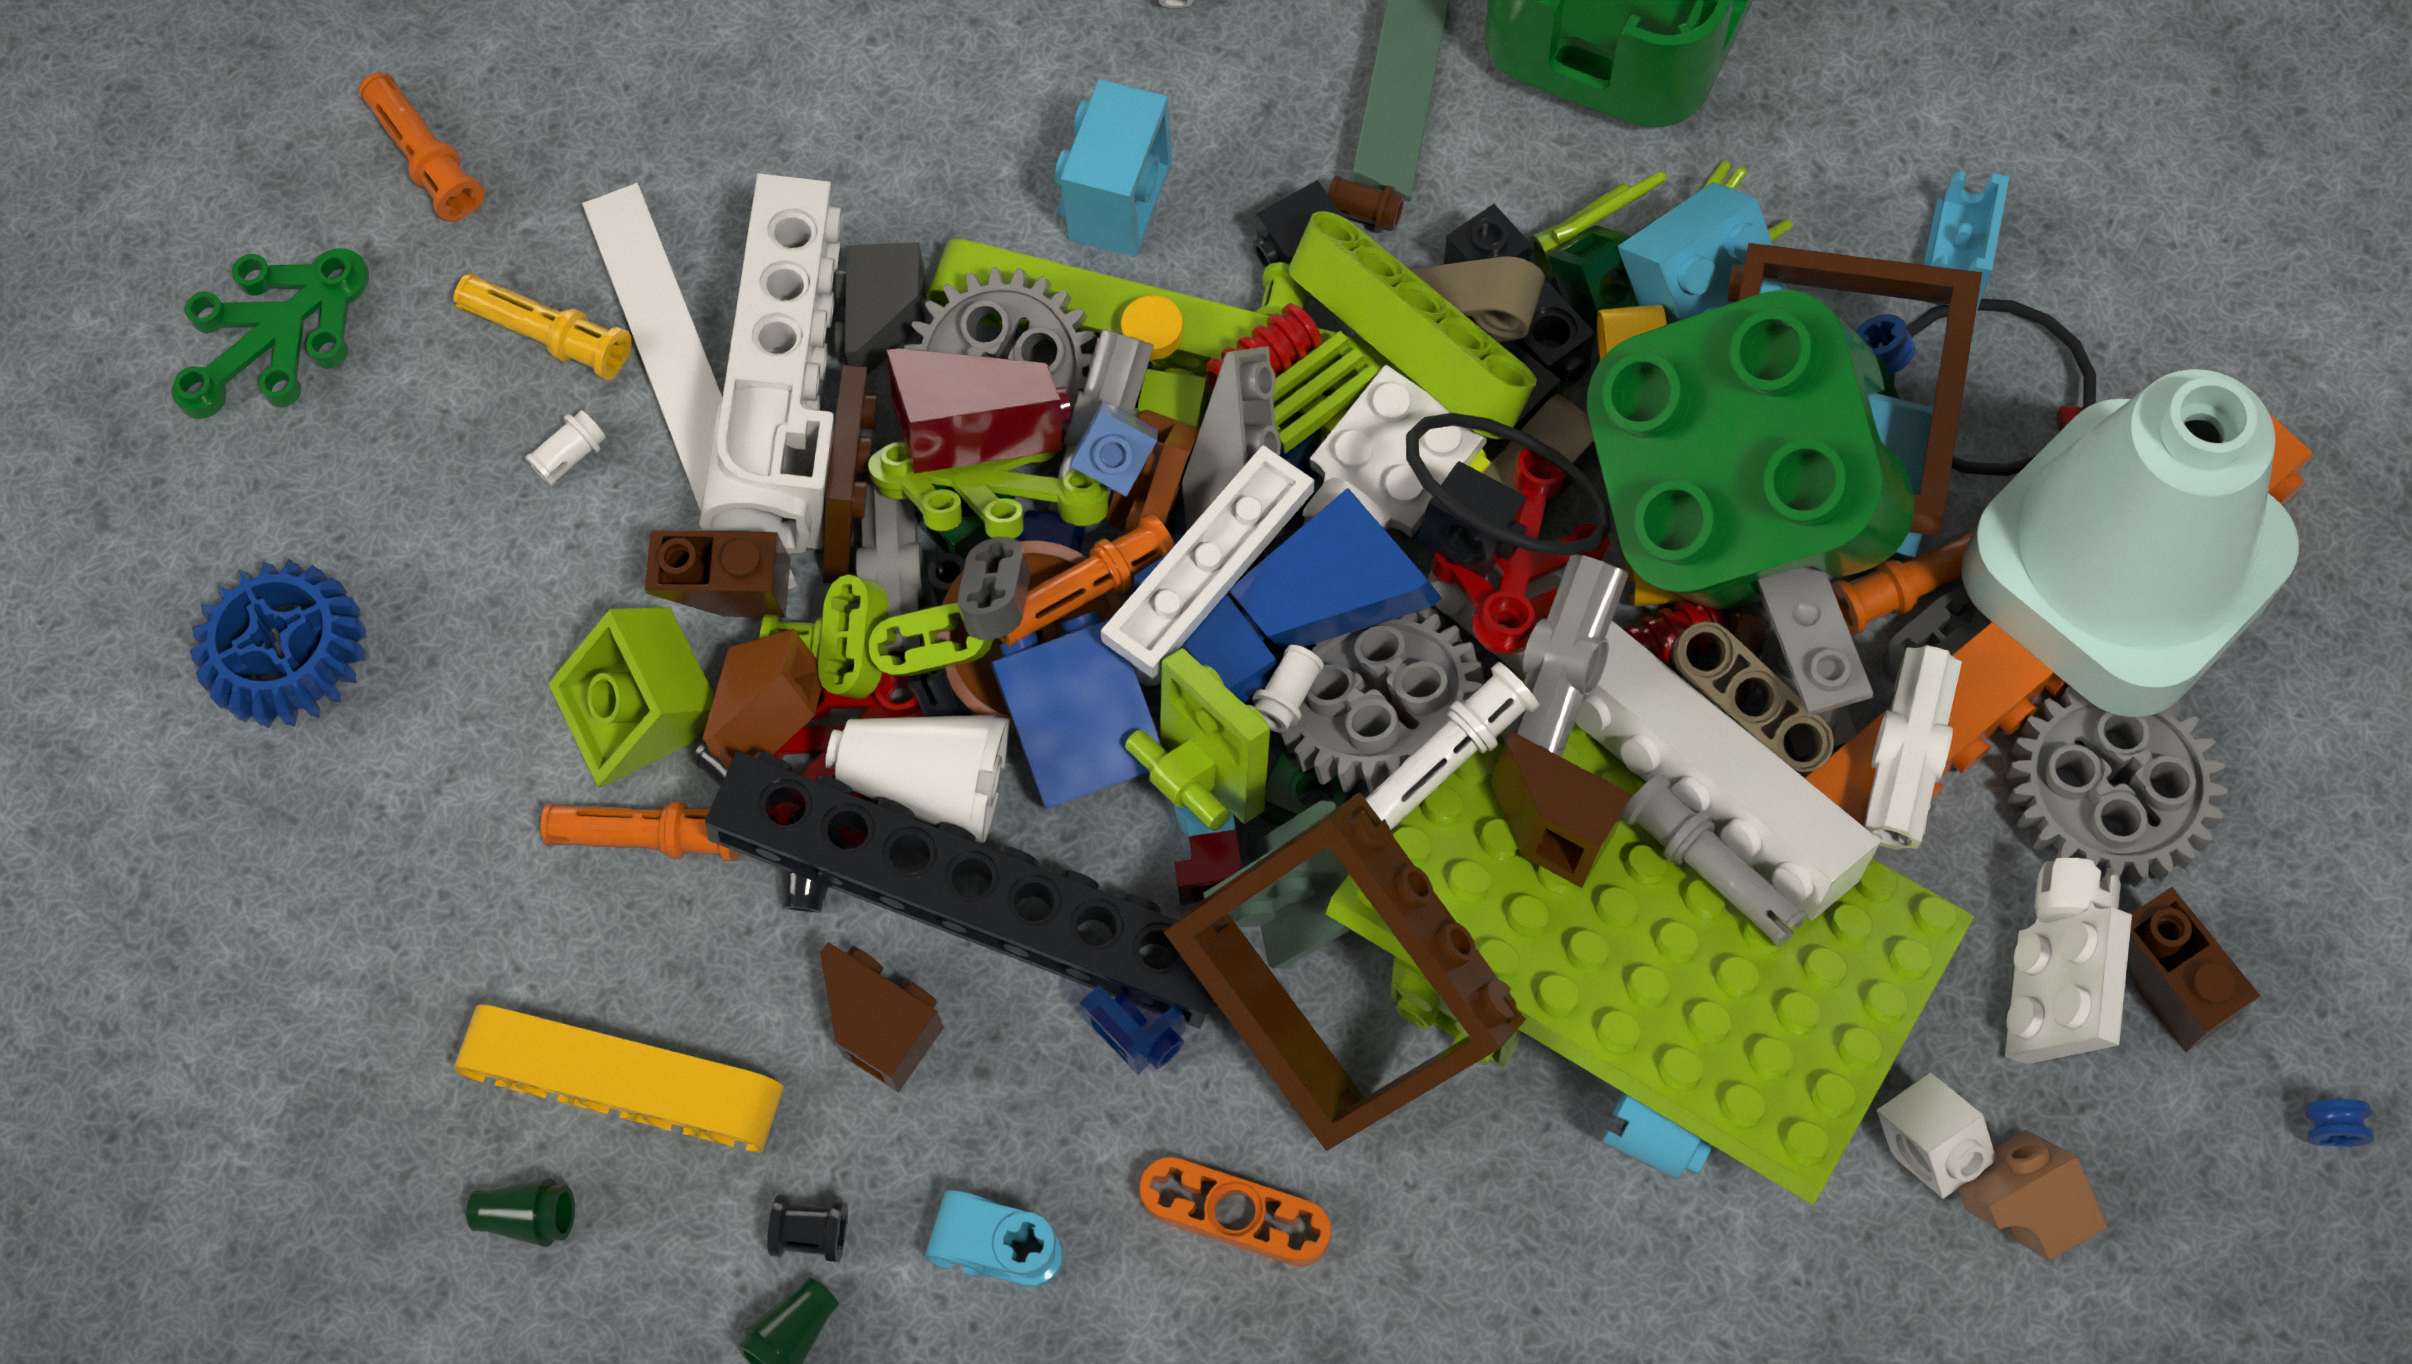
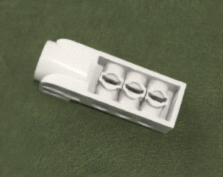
[699,173,842,554]

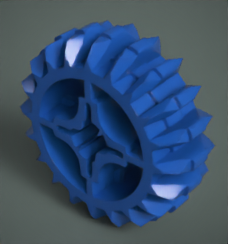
[190,560,367,728]

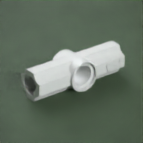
[1863,645,1962,850]

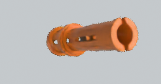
[359,72,485,222]
[999,514,1175,648]
[1831,532,1973,636]
[540,801,739,862]

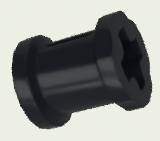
[767,1194,848,1262]

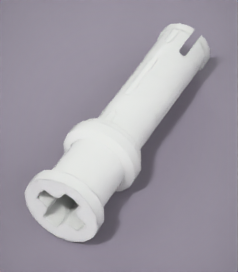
[1365,662,1540,831]

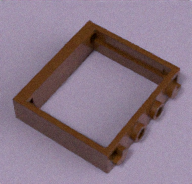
[1727,243,1982,536]
[1164,792,1526,1151]

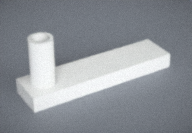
[1101,445,1314,686]

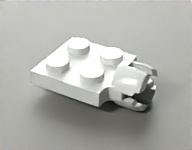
[1303,364,1487,538]
[2005,858,2132,1064]

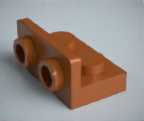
[1106,410,1200,533]

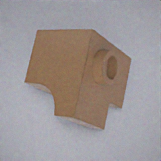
[1957,1130,2108,1261]

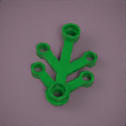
[172,248,369,419]

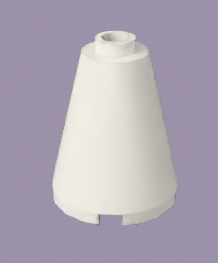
[826,715,1010,844]

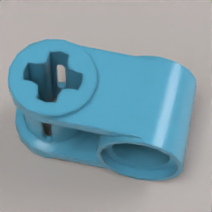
[925,1190,1063,1287]

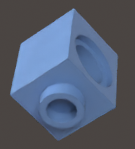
[1070,400,1158,497]

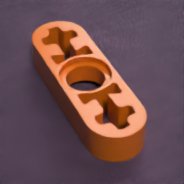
[1140,1157,1331,1267]

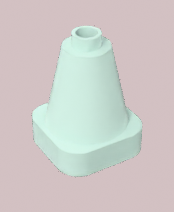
[1961,369,2299,717]

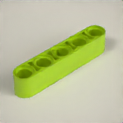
[1288,211,1537,439]

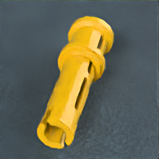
[453,273,632,381]

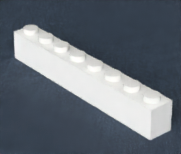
[1428,557,1881,921]

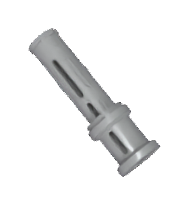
[1622,773,1808,948]

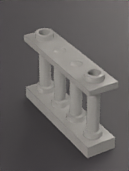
[1737,566,1873,762]

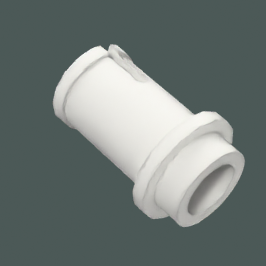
[525,410,606,487]
[1252,645,1324,733]

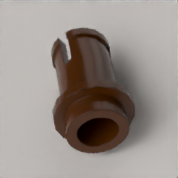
[1328,175,1404,233]

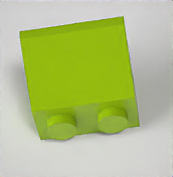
[548,607,715,787]

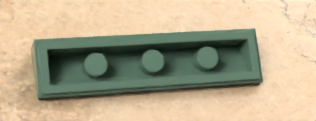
[1353,0,1449,202]

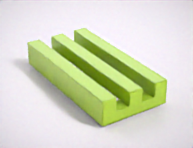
[1273,331,1380,454]

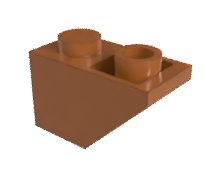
[702,628,822,770]

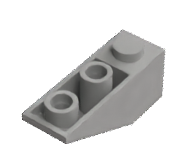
[1182,346,1285,537]

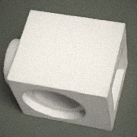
[1877,1072,1997,1199]

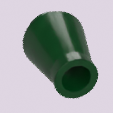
[466,1178,575,1247]
[738,1278,839,1364]

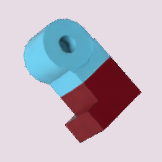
[1174,791,1242,905]

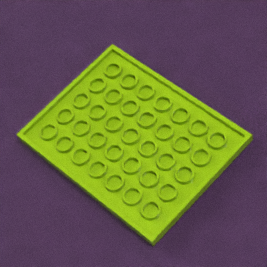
[1326,667,1975,1205]

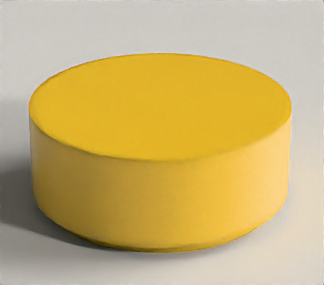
[1121,295,1184,360]

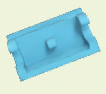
[1923,171,2010,311]

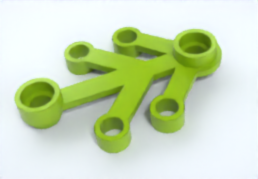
[868,442,1108,539]

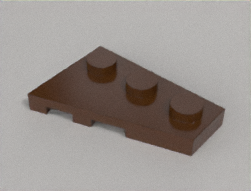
[823,365,877,583]

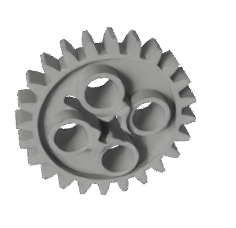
[904,267,1098,464]
[1280,612,1485,794]
[2006,686,2228,888]

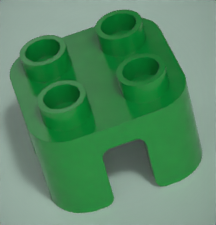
[1485,0,1753,127]
[1587,290,1914,610]

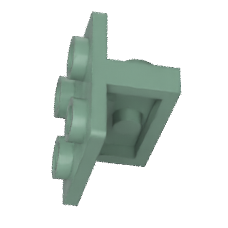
[1204,801,1351,968]

